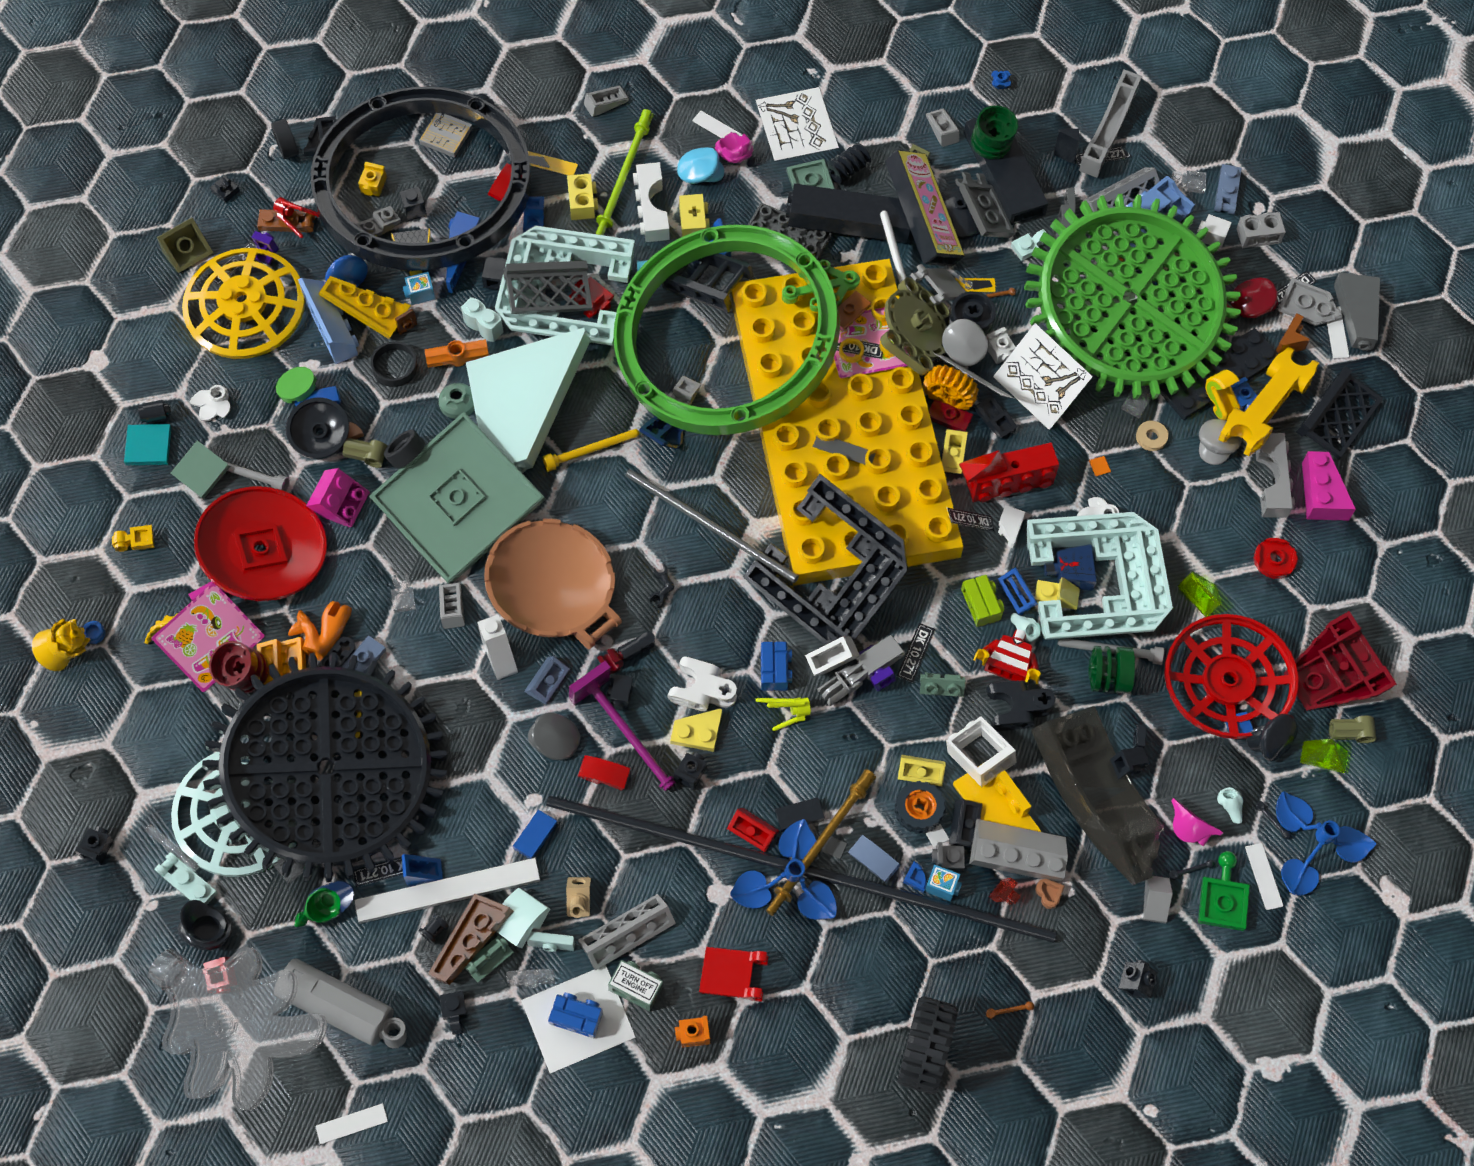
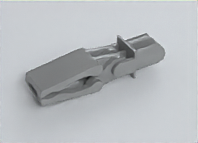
[817,635,905,706]

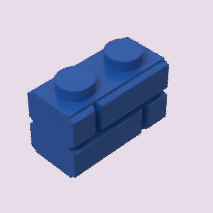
[761,642,792,691]
[548,992,603,1038]

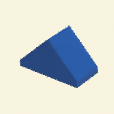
[402,854,443,887]

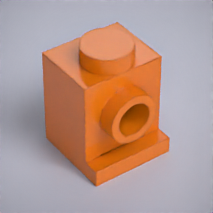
[675,1016,710,1048]

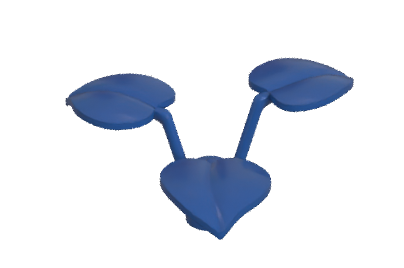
[1276,791,1376,896]
[730,819,837,920]

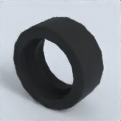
[271,119,299,159]
[384,429,425,468]

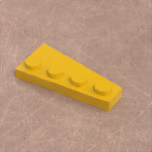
[318,276,411,339]

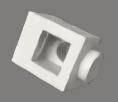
[986,327,1016,364]

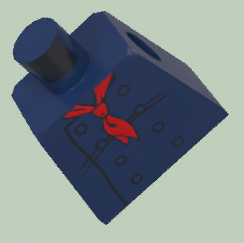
[1044,544,1096,591]

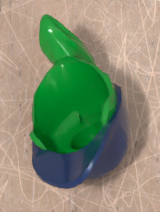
[294,881,354,927]

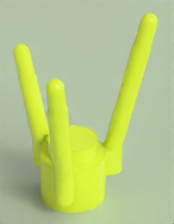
[756,698,811,731]

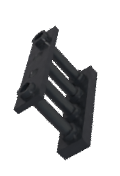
[662,253,755,313]

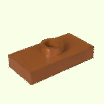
[838,291,871,332]

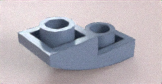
[848,835,901,883]

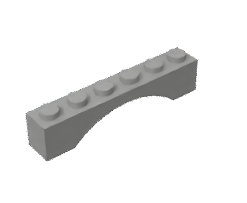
[1079,70,1142,178]

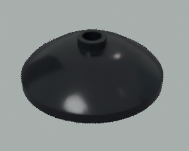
[941,187,980,239]
[286,397,350,459]

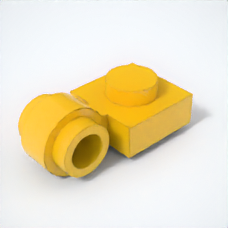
[112,525,155,552]

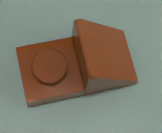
[1276,313,1310,354]

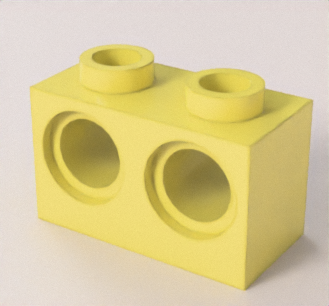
[567,174,598,220]

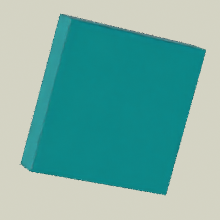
[124,424,171,465]

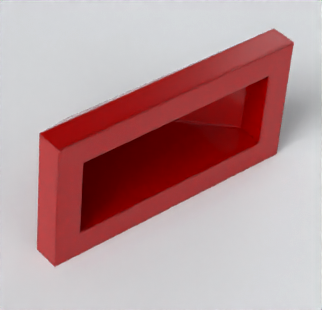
[959,450,1007,483]

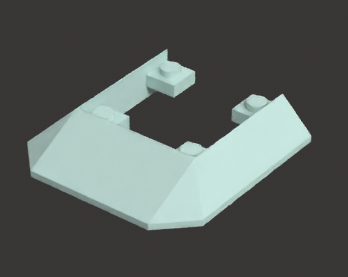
[495,226,635,345]
[1027,512,1173,640]

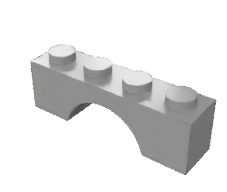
[1256,433,1295,518]

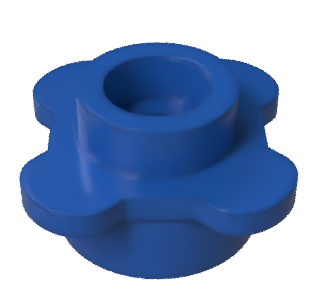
[991,71,1011,89]

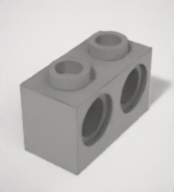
[1236,212,1285,248]

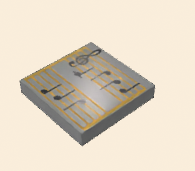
[419,113,473,158]

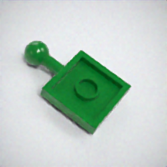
[1198,851,1250,931]

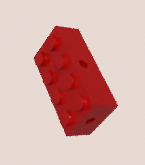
[966,443,1059,502]

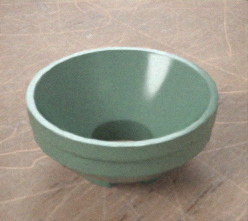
[439,383,475,419]

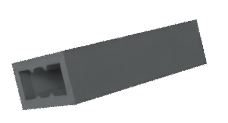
[1334,272,1380,350]

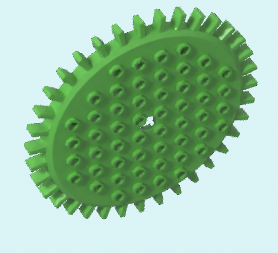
[1024,194,1241,399]

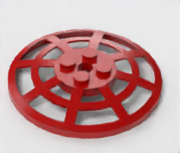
[1165,614,1298,739]

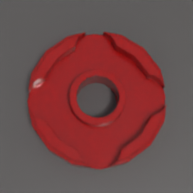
[1253,538,1298,579]

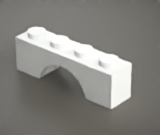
[633,162,670,242]

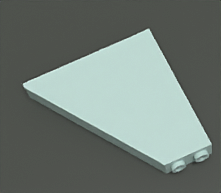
[466,328,590,473]

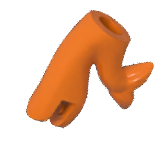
[288,601,352,661]

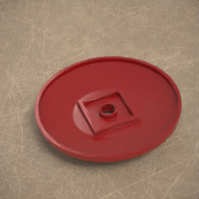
[194,486,327,601]

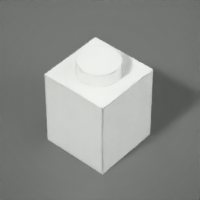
[1197,214,1231,249]

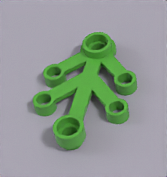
[782,260,860,312]

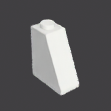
[477,615,518,680]

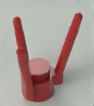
[273,197,319,238]

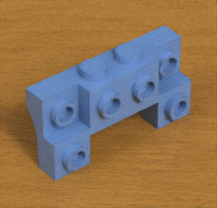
[1117,176,1195,247]

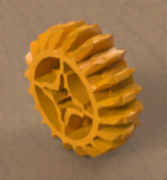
[922,365,979,410]

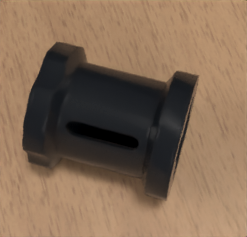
[418,913,449,945]

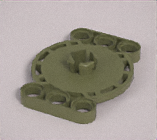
[880,277,950,375]

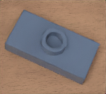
[341,635,386,673]

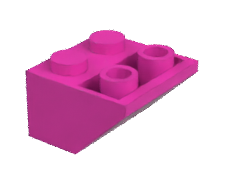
[306,468,370,527]

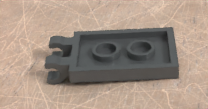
[955,172,1015,238]

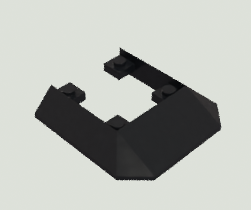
[743,474,908,644]

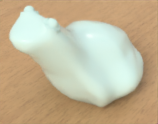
[1011,613,1041,643]
[1217,787,1243,824]

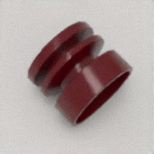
[209,640,269,694]

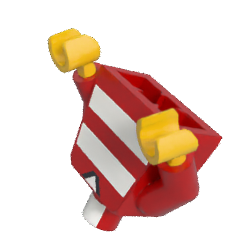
[973,629,1041,684]

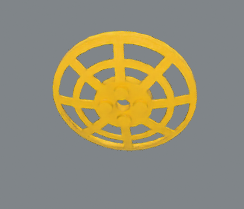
[182,248,305,359]

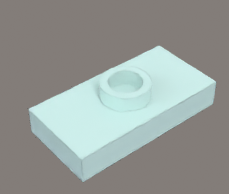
[527,931,575,952]

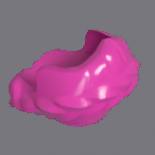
[715,132,754,163]

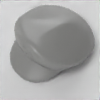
[942,319,988,366]
[1199,419,1242,465]

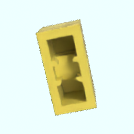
[679,194,710,237]

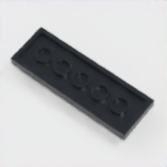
[1159,328,1278,421]

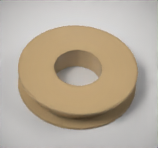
[1136,421,1168,451]

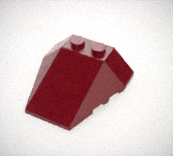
[1283,611,1397,711]

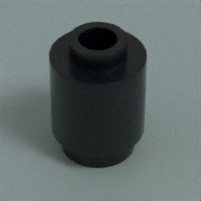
[138,400,171,424]

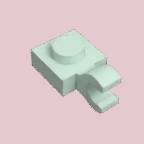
[1011,229,1046,261]

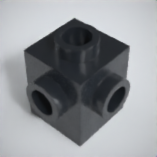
[1119,960,1158,999]

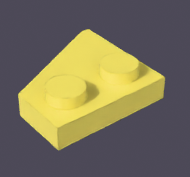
[670,709,722,752]

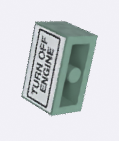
[608,960,663,1012]

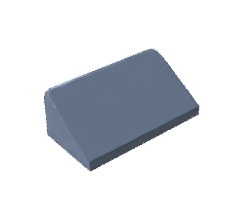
[524,656,570,704]

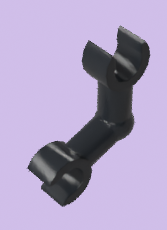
[649,563,675,608]

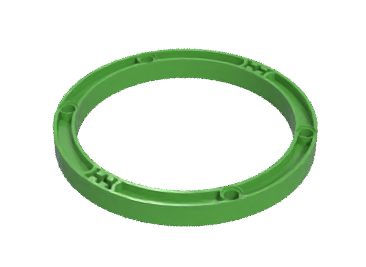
[613,225,840,435]

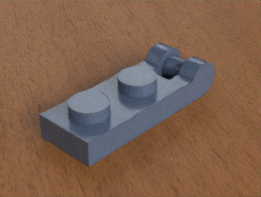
[1214,164,1242,215]

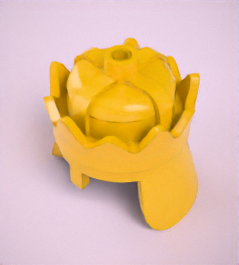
[32,618,90,671]

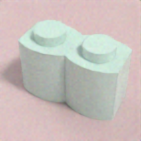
[461,297,503,342]

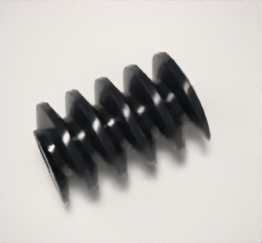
[828,143,871,184]

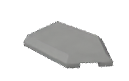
[1278,278,1342,326]

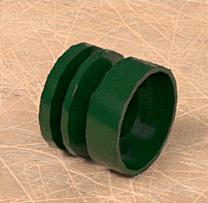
[971,105,1018,159]
[1088,646,1135,693]

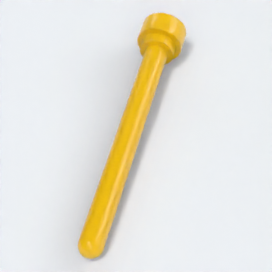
[542,429,639,472]

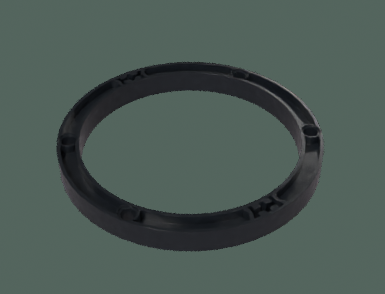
[311,86,531,271]

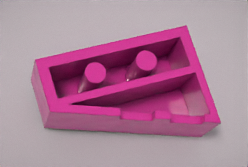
[1302,451,1356,521]

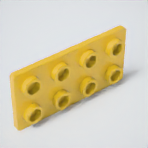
[953,762,1041,832]

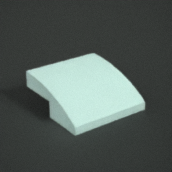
[496,888,550,948]

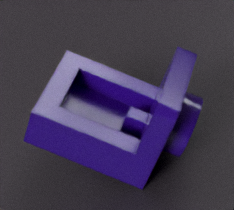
[251,231,279,265]

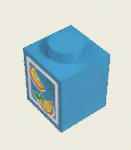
[403,272,435,305]
[925,865,962,902]

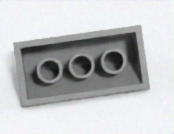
[969,819,1068,882]

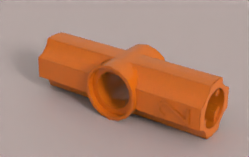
[425,339,489,368]

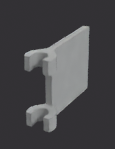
[910,264,966,305]

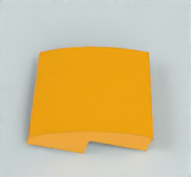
[257,637,306,685]

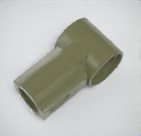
[343,438,387,468]
[1329,716,1377,743]

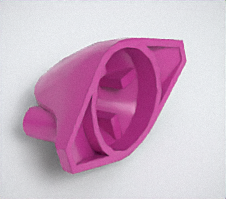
[1172,798,1224,846]

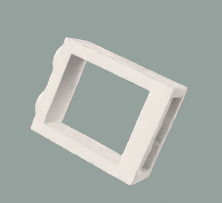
[946,717,1017,787]

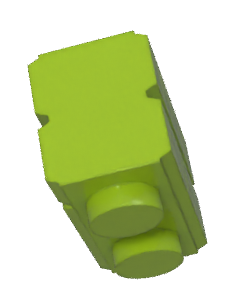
[961,575,1004,627]

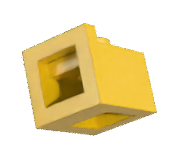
[358,162,387,197]

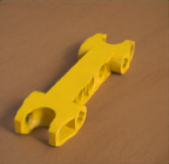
[1218,347,1319,456]

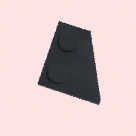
[303,116,337,157]

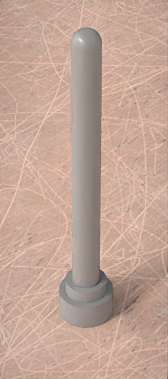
[226,462,290,492]
[1058,638,1164,665]

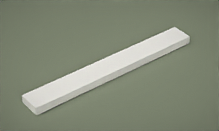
[355,858,540,924]

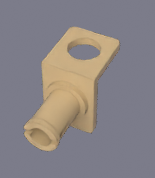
[566,877,591,918]

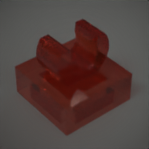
[989,878,1020,905]

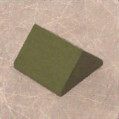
[157,217,213,273]

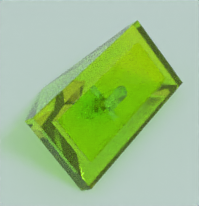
[1178,571,1222,617]
[1300,739,1348,773]

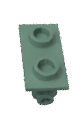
[919,672,966,697]
[465,936,514,983]

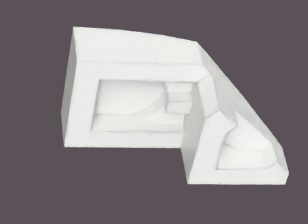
[998,505,1025,548]

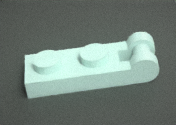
[154,852,218,904]

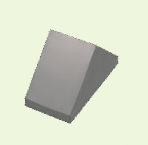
[1143,875,1172,923]

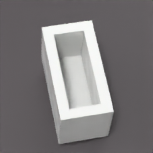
[805,636,859,675]

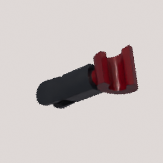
[597,632,655,675]

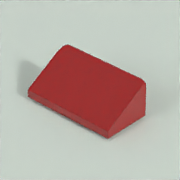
[727,808,779,852]

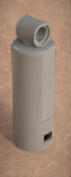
[275,958,407,1048]

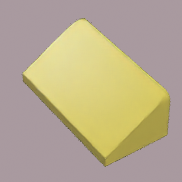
[898,755,946,787]

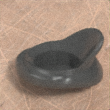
[528,712,580,760]

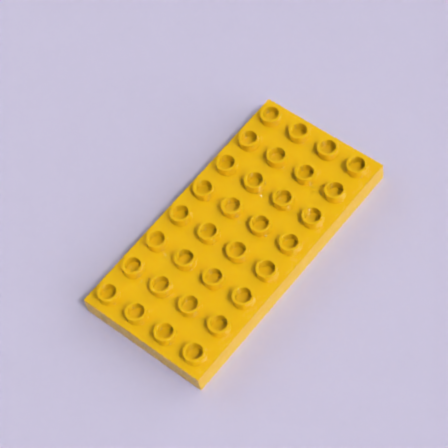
[731,259,963,586]

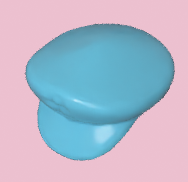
[677,147,724,184]

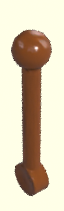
[985,288,1016,298]
[986,1001,1034,1019]

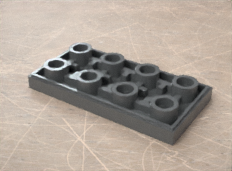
[748,203,833,264]

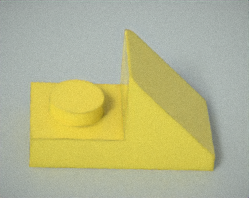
[942,429,968,474]
[1035,577,1080,610]

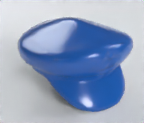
[325,255,368,287]

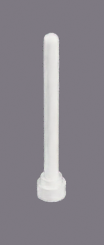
[880,211,911,291]

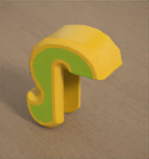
[1205,370,1240,420]

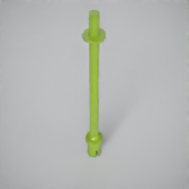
[596,109,654,235]

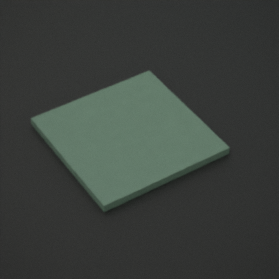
[369,412,545,584]

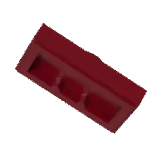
[929,399,973,432]

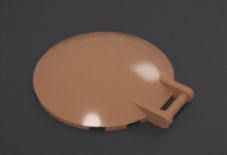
[484,519,622,649]

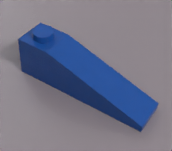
[446,211,480,293]

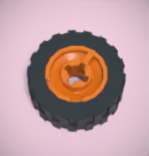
[894,781,946,834]

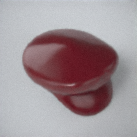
[1230,277,1278,318]

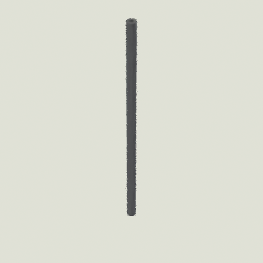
[626,469,799,583]

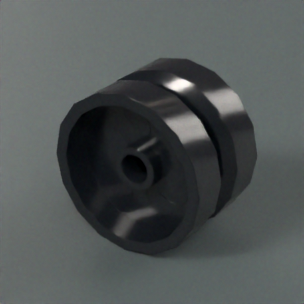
[949,291,996,336]

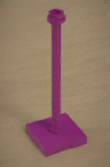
[569,661,675,791]

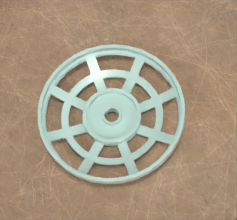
[171,752,297,877]

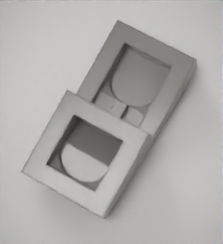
[671,376,701,405]

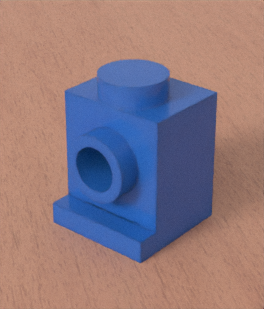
[1231,377,1257,412]

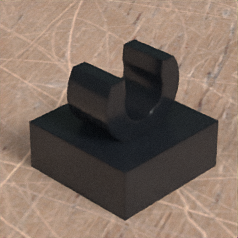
[210,175,240,203]

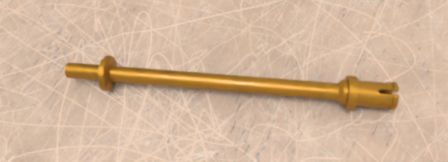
[766,769,876,916]

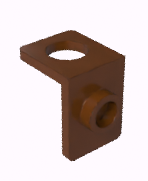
[395,309,417,335]

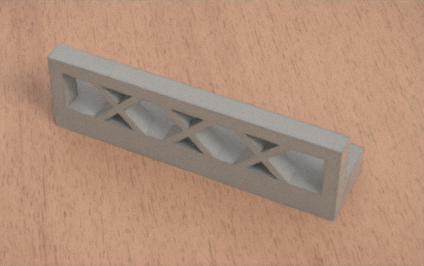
[1081,167,1160,212]
[578,894,676,970]

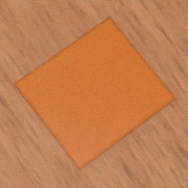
[1089,456,1111,476]

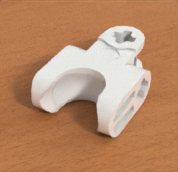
[667,657,737,711]

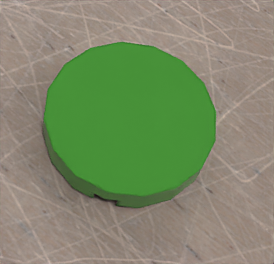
[276,367,317,403]

